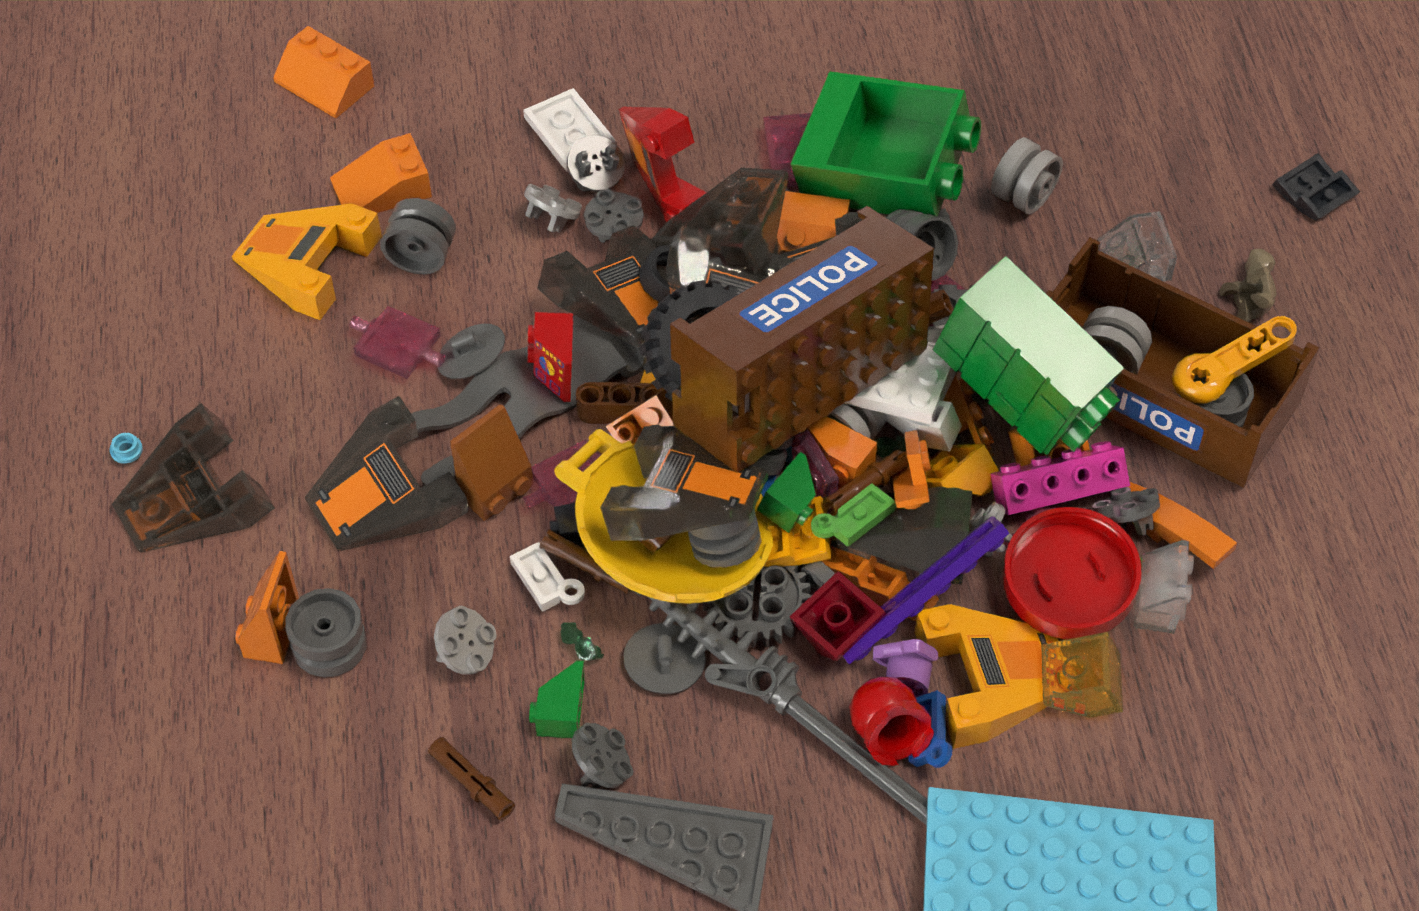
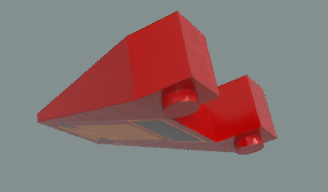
[619,106,713,234]

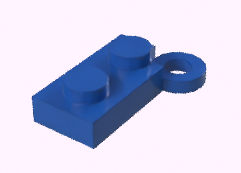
[909,690,952,768]

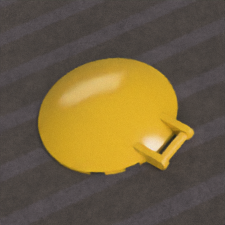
[554,429,775,604]

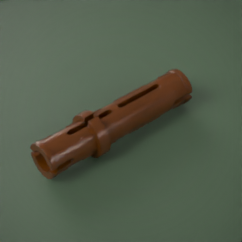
[823,450,909,516]
[539,529,631,595]
[428,737,515,821]

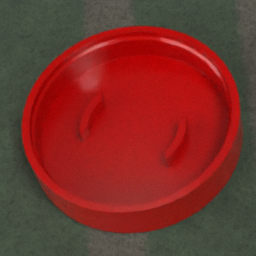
[1003,507,1142,640]

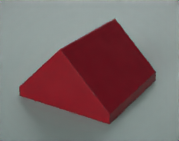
[789,571,886,661]

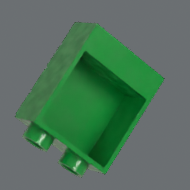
[791,71,981,216]
[932,256,1124,455]

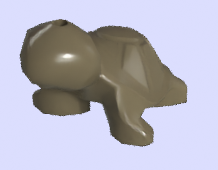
[1219,249,1277,323]

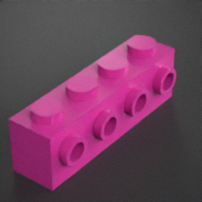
[990,441,1130,515]

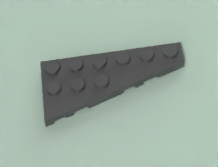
[555,783,774,911]

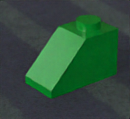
[757,452,816,533]
[529,660,585,738]

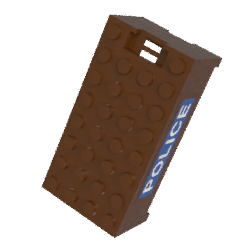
[670,206,934,473]
[1046,237,1320,488]

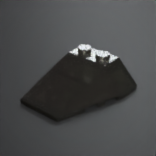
[831,487,972,585]

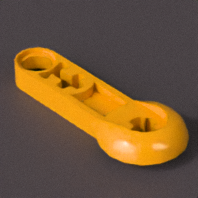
[1172,316,1297,404]

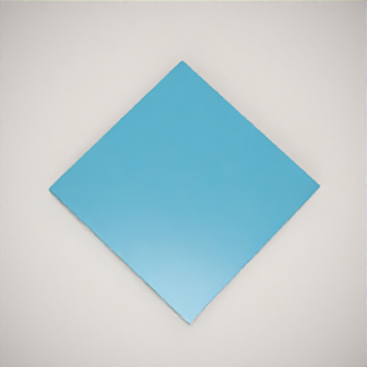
[923,787,1217,911]

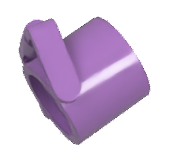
[873,639,938,698]

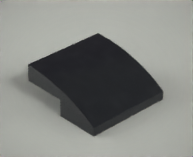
[1272,153,1360,221]

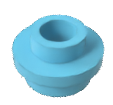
[110,433,143,464]

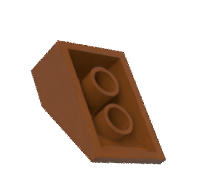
[450,404,534,521]

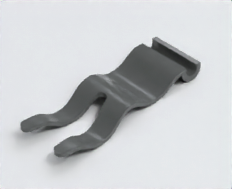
[390,296,647,489]

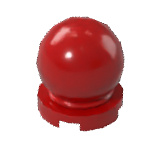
[849,677,934,766]

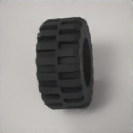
[640,280,738,401]

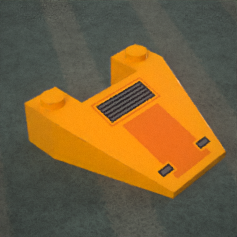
[232,203,382,320]
[914,604,1075,749]

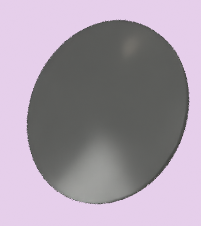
[437,324,505,379]
[623,623,705,694]

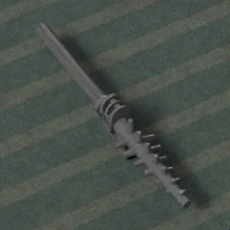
[635,592,927,825]

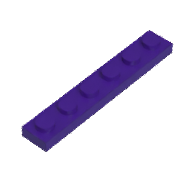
[843,516,1010,664]

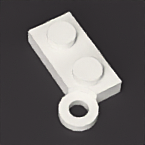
[510,542,585,612]

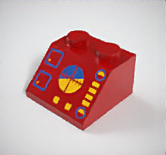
[528,312,573,402]

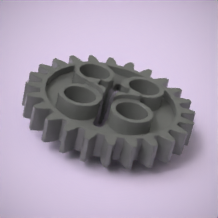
[703,565,812,648]

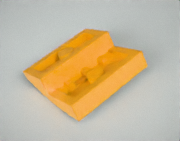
[764,496,831,567]

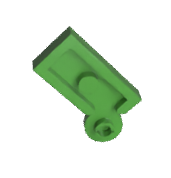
[811,483,896,547]

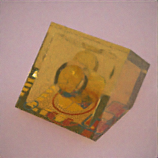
[1041,632,1123,718]

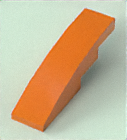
[1128,482,1237,569]
[822,538,939,621]

